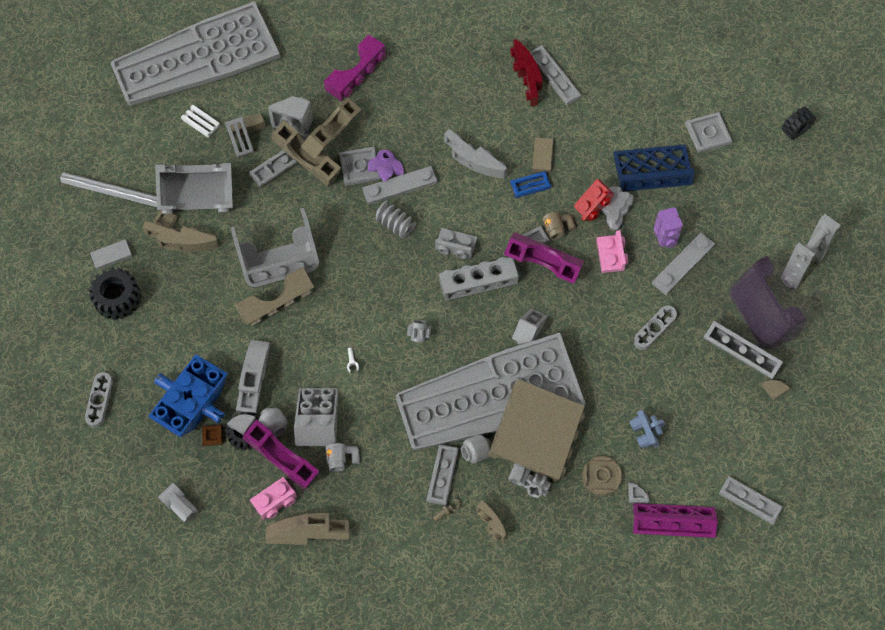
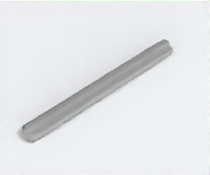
[60,172,157,207]

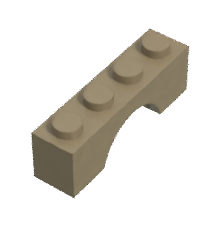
[301,97,361,159]
[272,120,341,187]
[234,267,314,326]

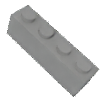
[704,321,783,380]

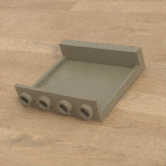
[488,379,585,482]

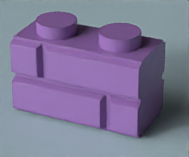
[653,208,683,248]

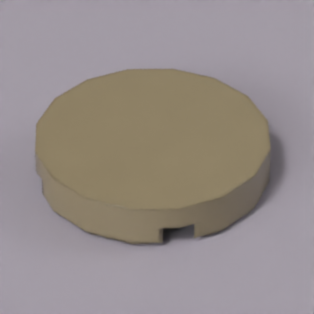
[582,456,622,496]

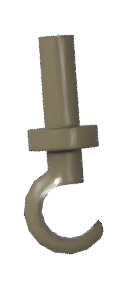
[433,499,460,522]

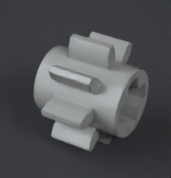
[407,320,431,342]
[524,472,551,499]

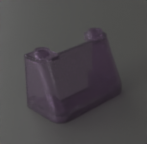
[729,256,807,350]

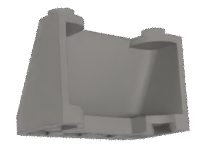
[155,163,233,214]

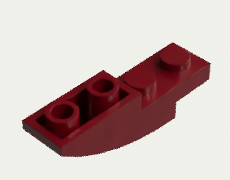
[510,39,543,106]

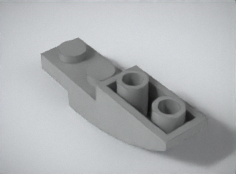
[444,129,507,179]
[236,340,270,415]

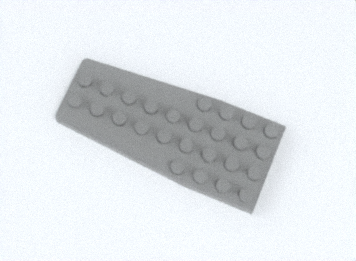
[111,1,280,106]
[396,333,586,451]

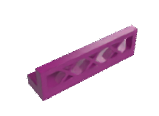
[633,503,718,538]

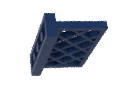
[613,144,694,192]

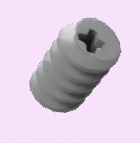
[375,200,416,239]

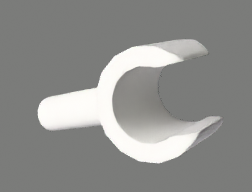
[347,348,359,373]

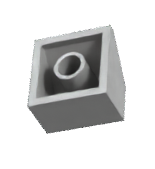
[268,96,313,136]

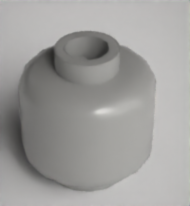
[258,408,288,437]
[461,434,492,464]

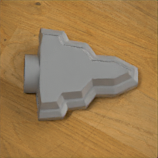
[601,187,633,230]

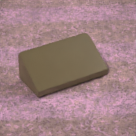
[230,113,266,139]

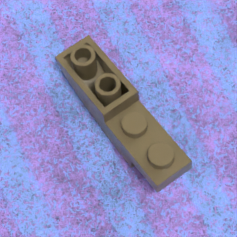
[143,221,219,252]
[265,513,349,545]

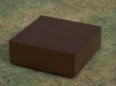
[202,425,223,446]

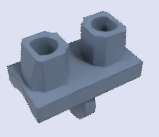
[629,410,665,448]

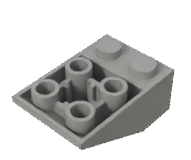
[294,388,338,446]

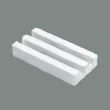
[181,105,220,138]

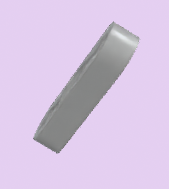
[634,306,677,350]
[85,372,113,428]

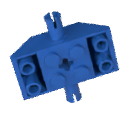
[148,354,228,438]

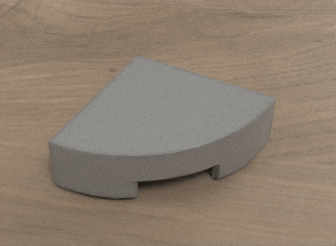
[227,414,256,435]
[628,482,649,504]

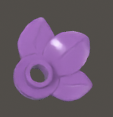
[368,150,404,182]

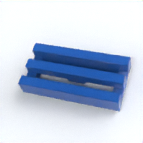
[510,171,551,198]

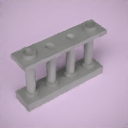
[781,214,841,290]

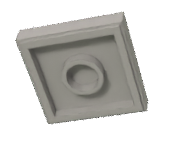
[685,112,733,153]
[339,147,381,186]

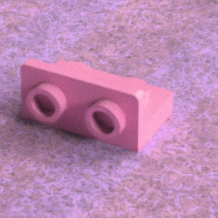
[596,230,628,273]
[250,477,297,520]

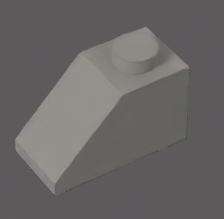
[512,308,548,345]

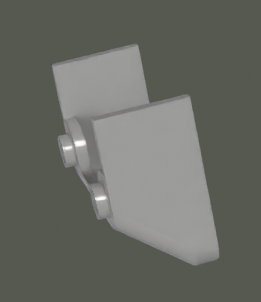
[231,208,319,287]

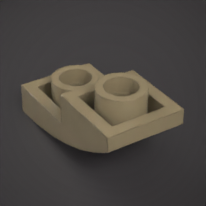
[476,500,506,542]

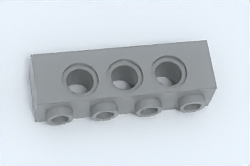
[439,257,519,301]

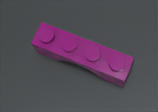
[324,34,386,101]
[504,232,584,284]
[243,420,319,490]

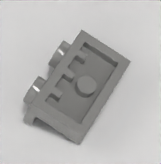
[435,228,477,259]

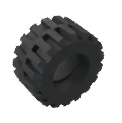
[89,267,141,320]

